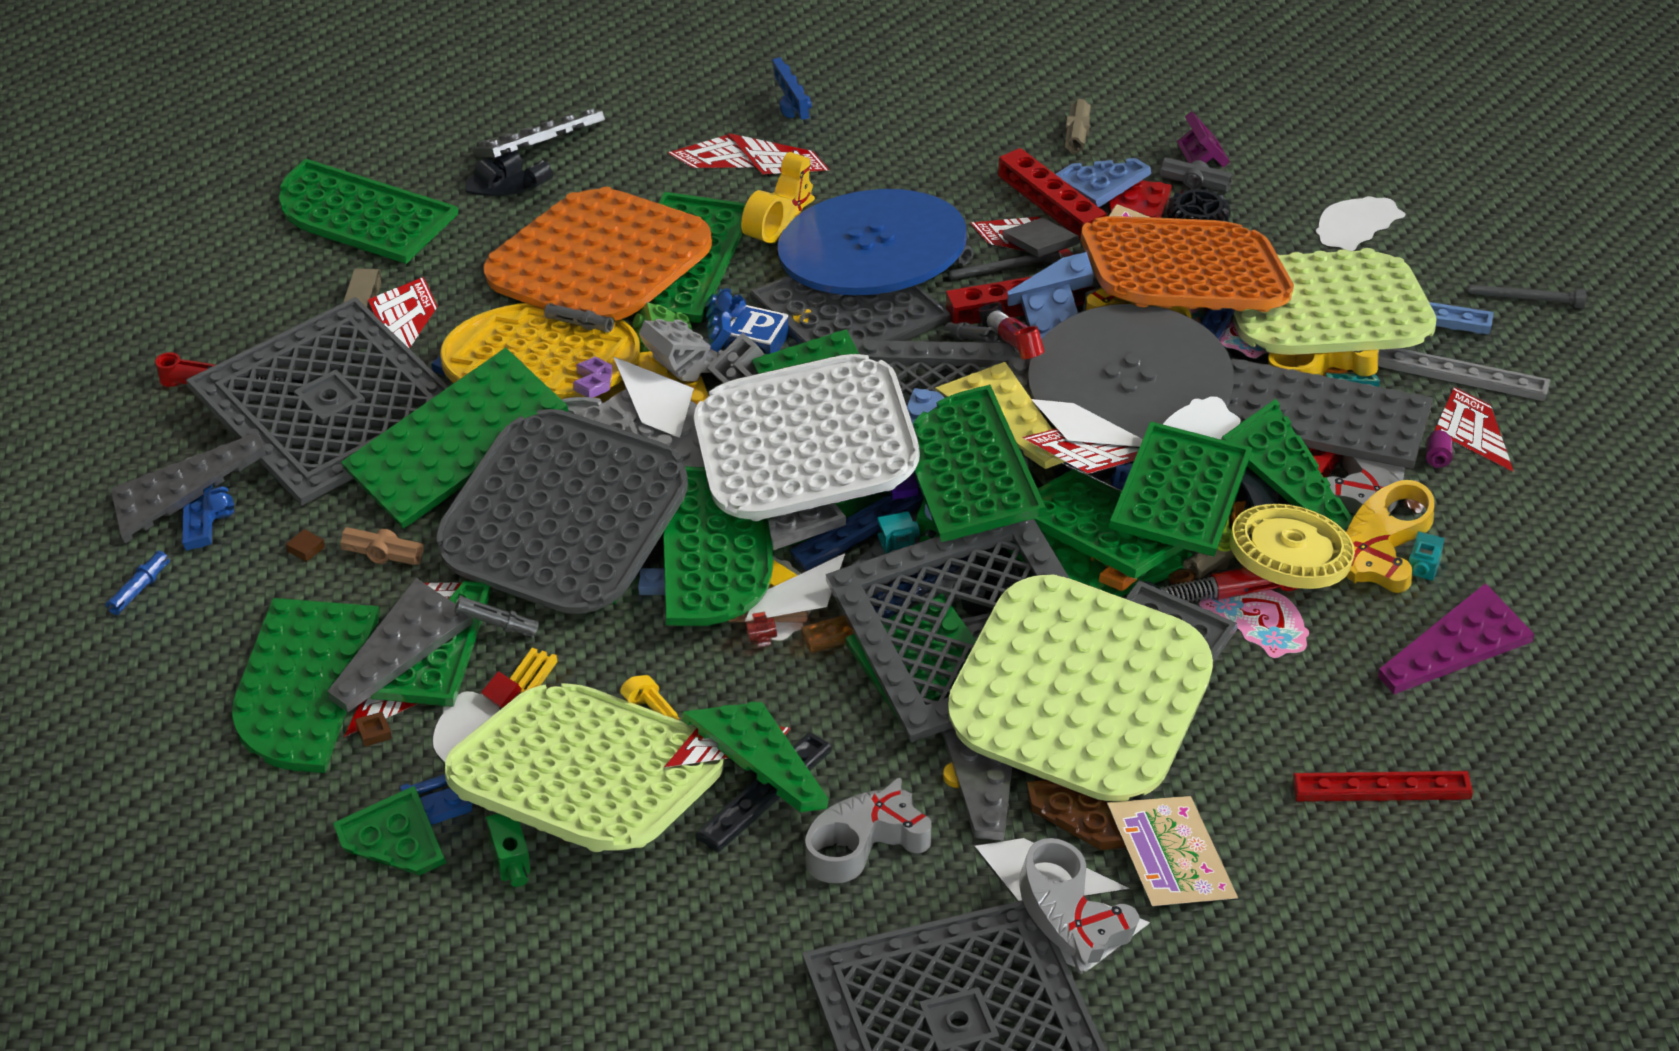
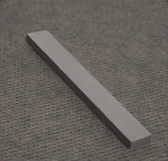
[1378,348,1550,401]

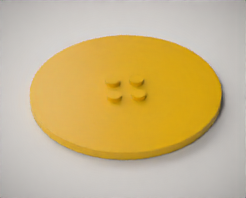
[440,303,640,399]

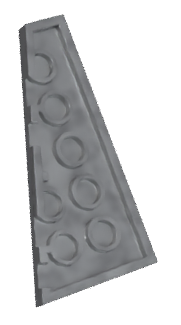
[473,108,605,157]
[111,432,266,543]
[767,503,846,550]
[327,578,473,712]
[933,700,1012,841]

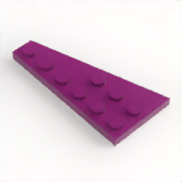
[1378,583,1534,694]

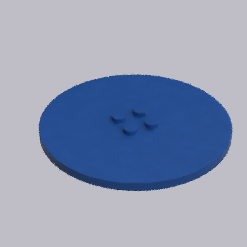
[778,189,967,295]

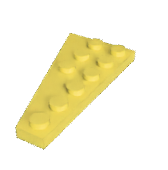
[935,362,1065,469]

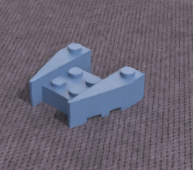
[1007,252,1093,339]

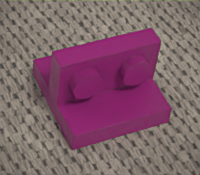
[1176,111,1230,167]

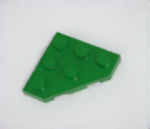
[333,786,447,876]

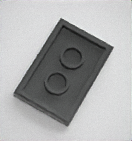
[1002,218,1079,257]

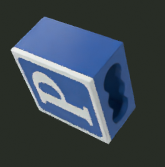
[725,305,789,354]

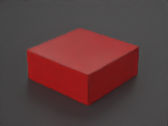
[481,671,522,709]

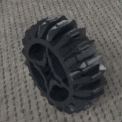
[1167,188,1231,222]

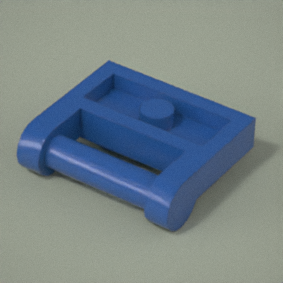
[399,774,473,825]

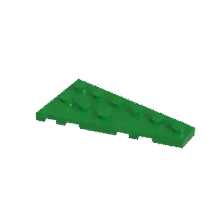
[1221,399,1353,532]
[371,581,492,707]
[682,702,829,812]

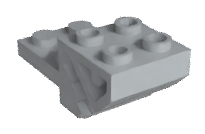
[639,319,723,381]

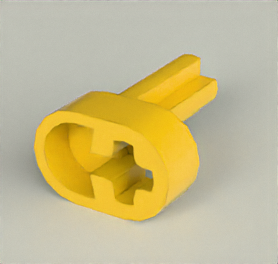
[620,675,680,720]

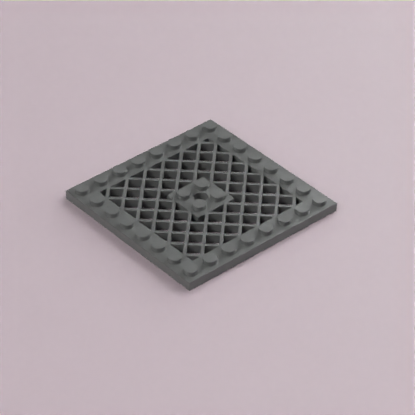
[186,297,449,506]
[802,900,1106,1051]

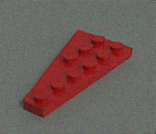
[1108,180,1172,218]

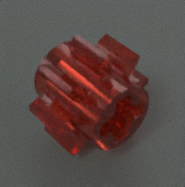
[746,611,777,648]

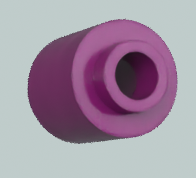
[1426,430,1453,467]

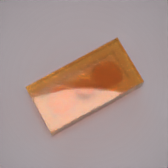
[801,615,854,653]

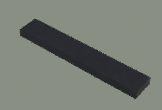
[696,732,832,853]

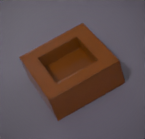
[286,529,325,562]
[355,711,392,747]

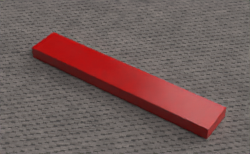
[1292,771,1473,802]

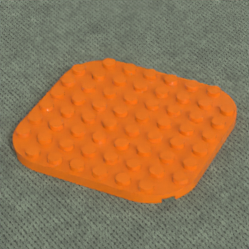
[484,187,712,321]
[1081,216,1294,312]

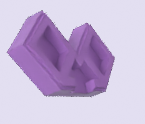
[573,356,612,398]

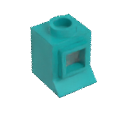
[878,512,920,554]
[1409,531,1445,581]

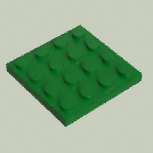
[845,594,977,720]

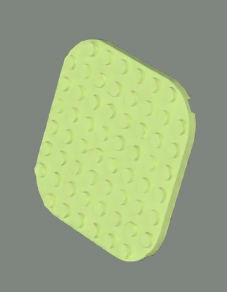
[1233,248,1436,355]
[948,575,1213,802]
[445,683,724,852]

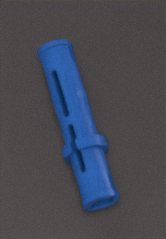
[105,551,170,615]

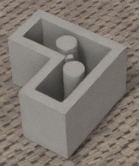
[707,332,765,384]

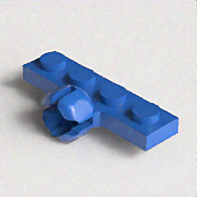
[772,57,812,120]
[706,288,746,353]
[182,484,234,551]

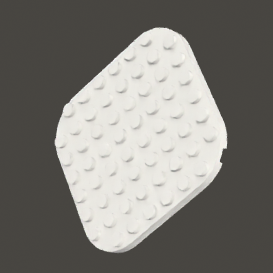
[694,354,920,521]

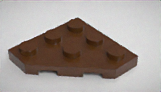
[1027,780,1126,850]

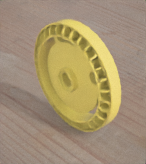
[1229,504,1355,589]

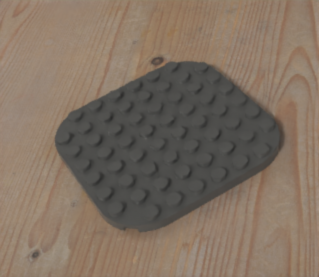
[437,409,688,614]

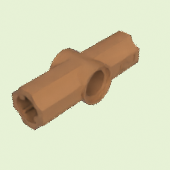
[340,527,424,566]

